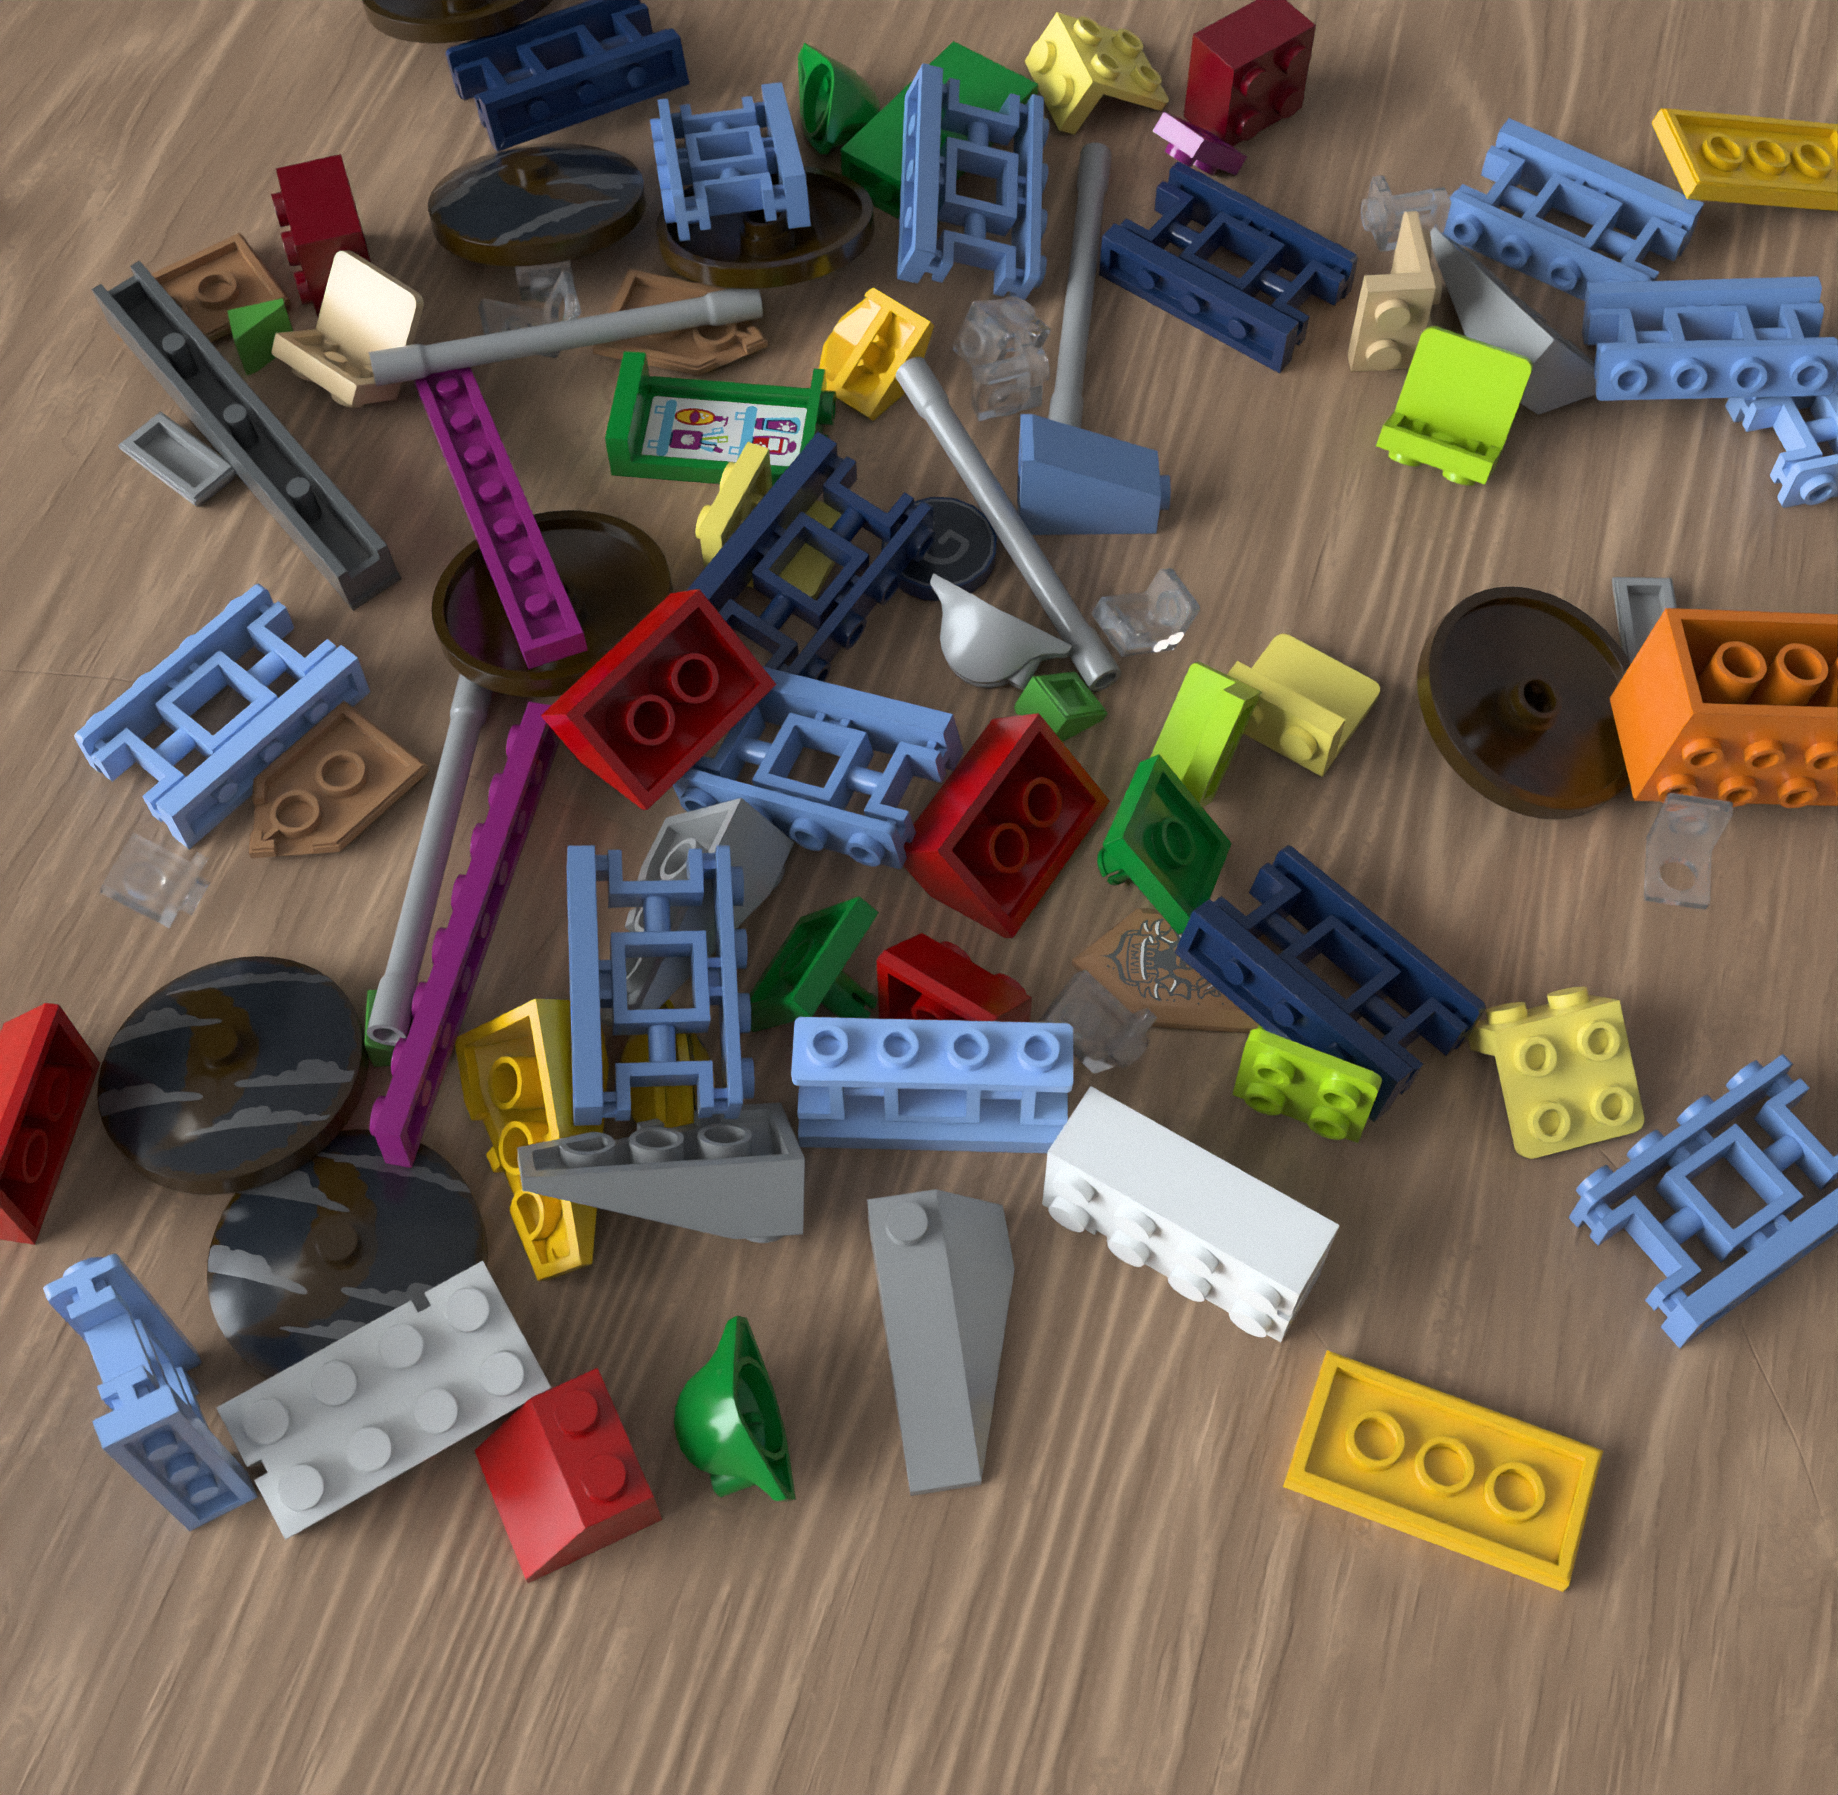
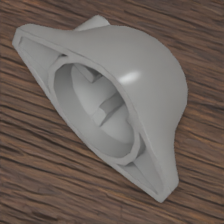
[930,573,1073,691]

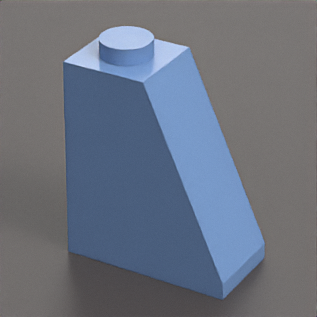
[1017,414,1171,535]

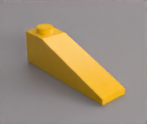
[455,998,609,1281]

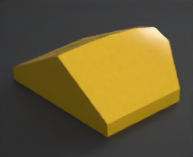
[819,288,934,421]

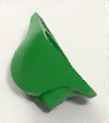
[798,43,880,154]
[674,1316,796,1502]

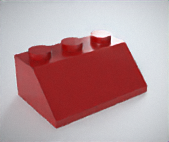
[540,589,777,810]
[903,713,1110,938]
[0,1003,100,1245]

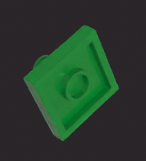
[1097,754,1232,935]
[749,896,879,1032]

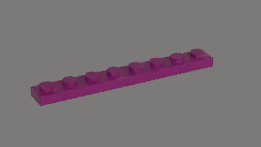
[413,367,588,669]
[370,701,560,1168]

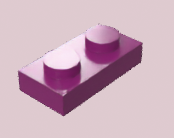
[1153,112,1247,176]

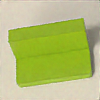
[1150,662,1262,807]

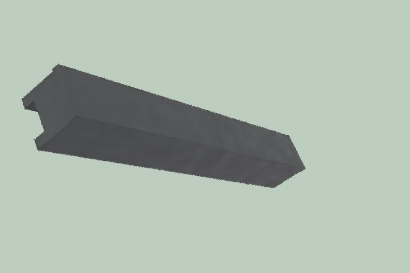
[91,261,401,611]

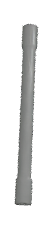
[1048,143,1112,428]
[369,288,763,386]
[896,357,1121,692]
[367,674,493,1046]

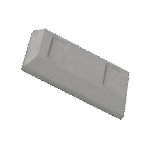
[118,412,236,507]
[1612,577,1677,663]

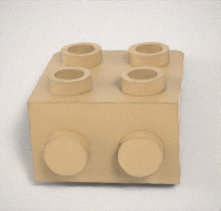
[1347,211,1442,372]
[271,251,424,408]

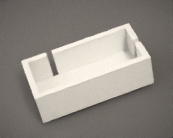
[1042,1086,1340,1343]
[216,1261,551,1540]

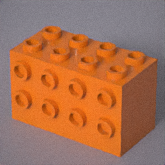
[1610,608,1838,808]

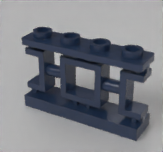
[446,0,690,152]
[1099,162,1358,374]
[686,432,936,682]
[1174,845,1486,1122]

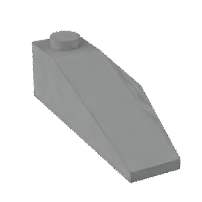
[1430,227,1596,415]
[600,798,794,1027]
[517,1102,805,1243]
[867,1189,1015,1496]

